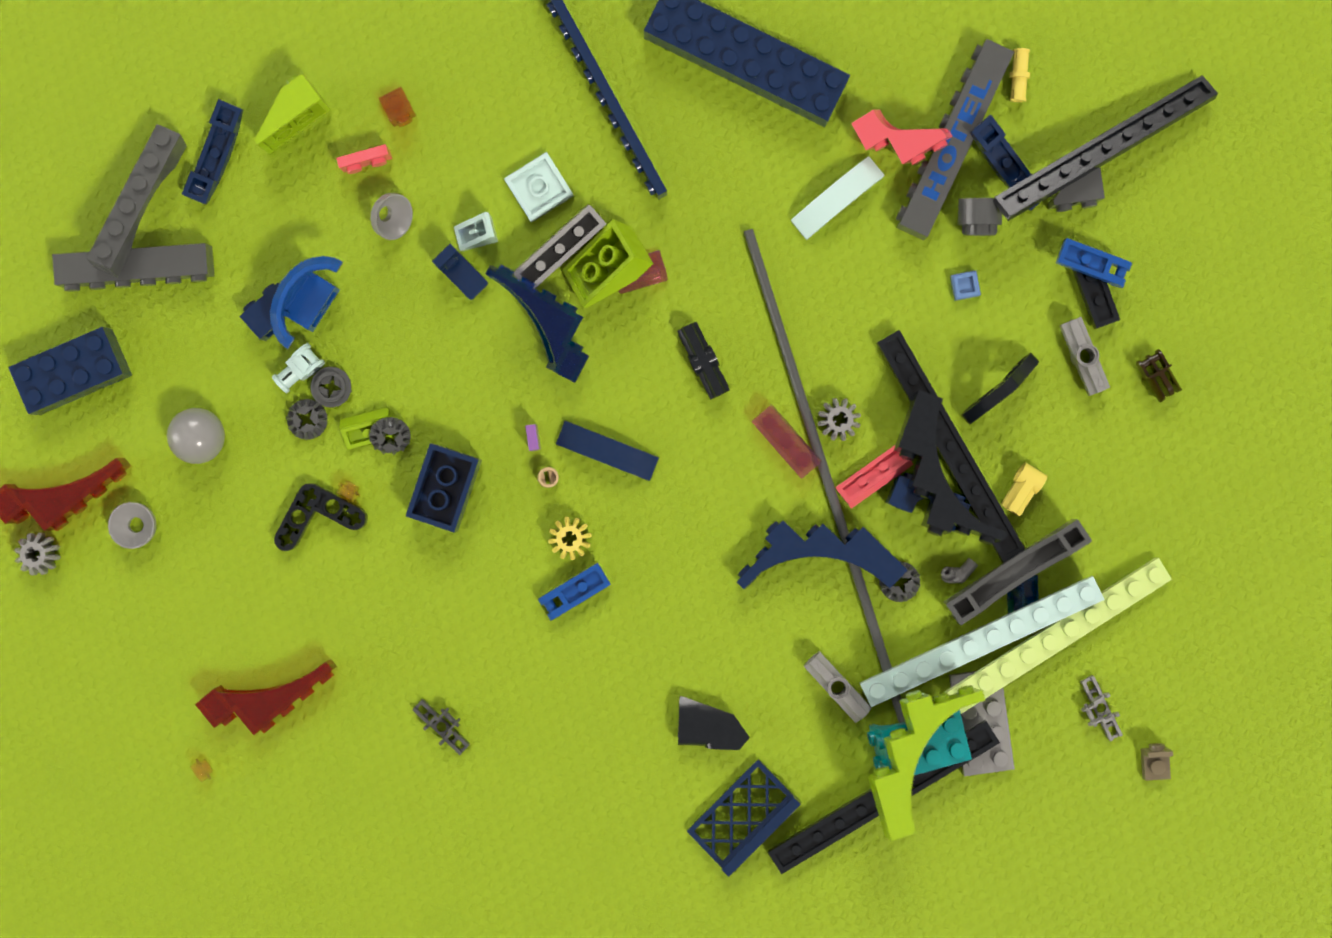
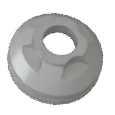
[370,193,413,240]
[108,502,156,549]

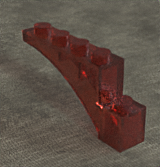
[0,458,131,531]
[195,659,337,735]

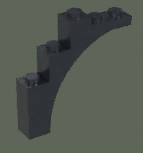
[894,390,1006,545]

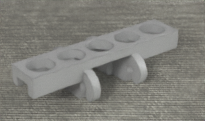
[1080,675,1123,741]

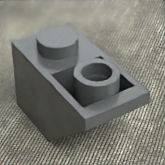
[1047,168,1105,212]

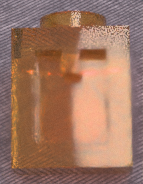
[379,87,417,127]

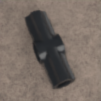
[677,322,730,400]

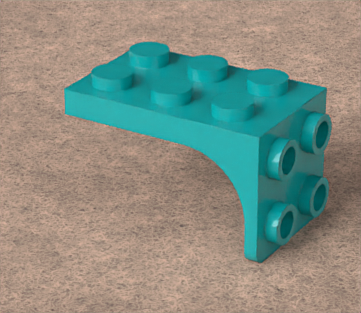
[867,709,972,775]

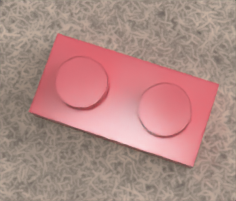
[336,144,392,174]

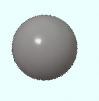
[167,408,225,464]

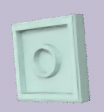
[504,152,574,223]

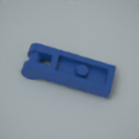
[1056,238,1132,288]
[538,563,611,621]

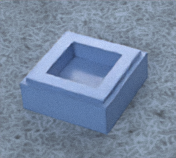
[950,271,981,301]

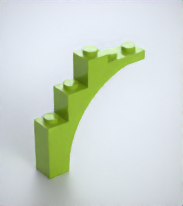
[868,685,985,841]

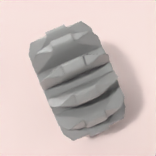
[818,398,861,441]
[14,532,61,576]

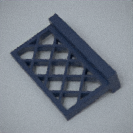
[687,759,802,877]

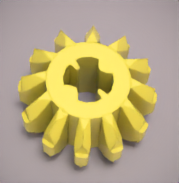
[548,517,592,560]

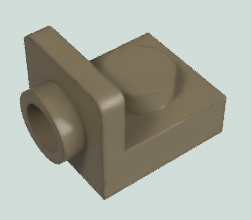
[1141,743,1173,781]

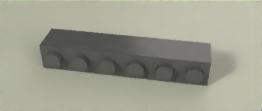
[52,243,215,292]

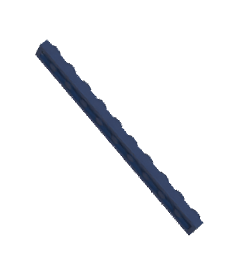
[546,0,667,200]

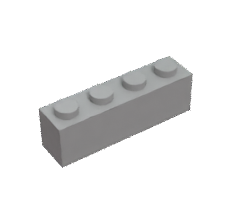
[512,204,606,293]

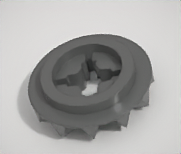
[311,367,352,407]
[286,399,328,440]
[369,417,410,455]
[879,561,920,602]

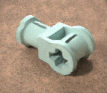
[272,343,325,393]

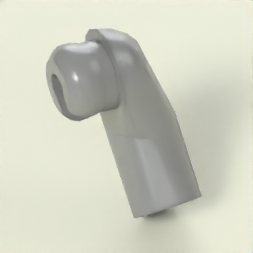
[941,558,978,584]

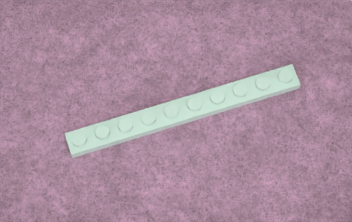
[860,576,1104,707]

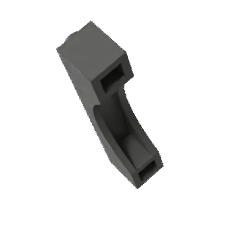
[86,124,187,278]
[943,519,1092,626]

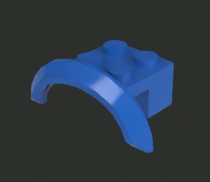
[270,256,343,349]

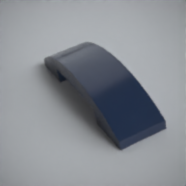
[182,99,243,205]
[970,115,1039,211]
[556,421,659,481]

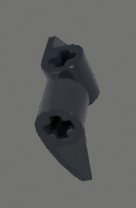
[678,696,750,750]

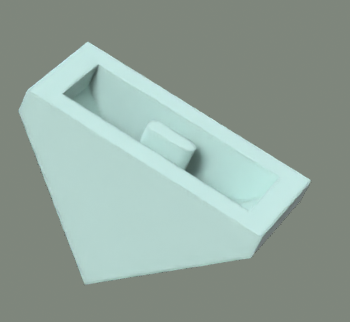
[454,212,498,251]

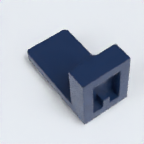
[432,244,488,300]

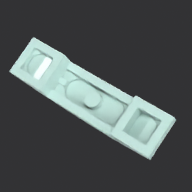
[791,156,885,240]

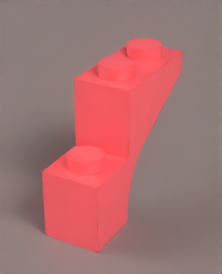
[851,109,953,165]

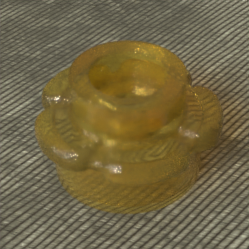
[336,481,361,503]
[190,759,213,782]

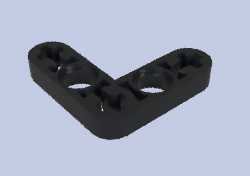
[961,352,1039,425]
[274,483,368,551]

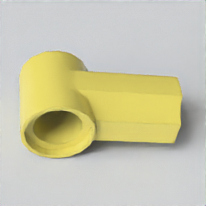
[1000,462,1048,516]

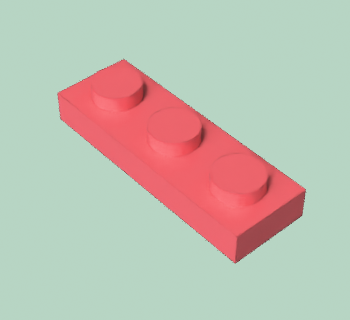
[835,445,913,509]

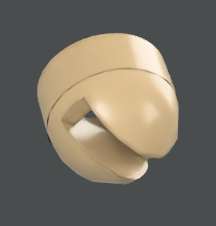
[537,467,559,488]

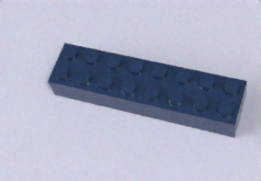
[644,0,850,127]

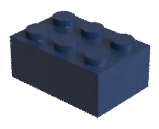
[406,443,482,533]

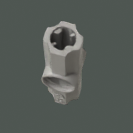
[1060,317,1110,396]
[804,651,872,723]

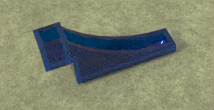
[485,264,589,383]

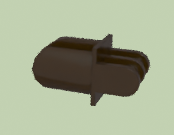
[1136,349,1182,403]

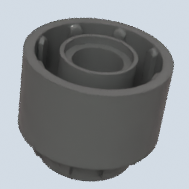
[958,198,1002,236]

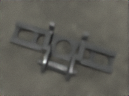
[413,699,470,755]

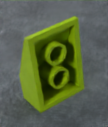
[255,74,331,154]
[562,219,653,308]

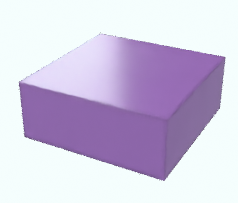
[525,424,541,451]

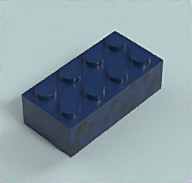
[8,327,132,415]

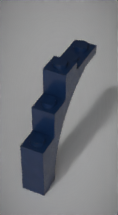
[737,521,908,589]

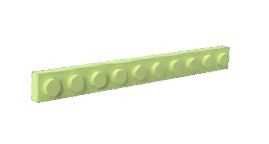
[945,558,1172,714]

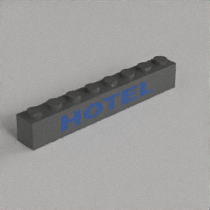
[896,39,1014,241]

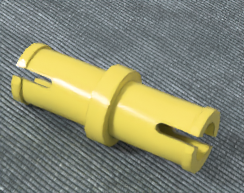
[1009,48,1030,102]

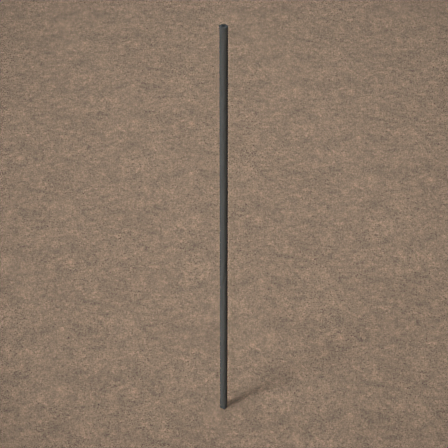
[744,229,905,723]

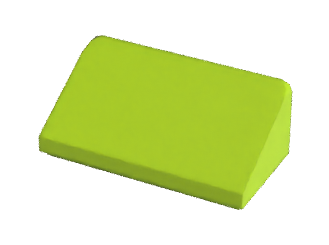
[339,408,395,450]

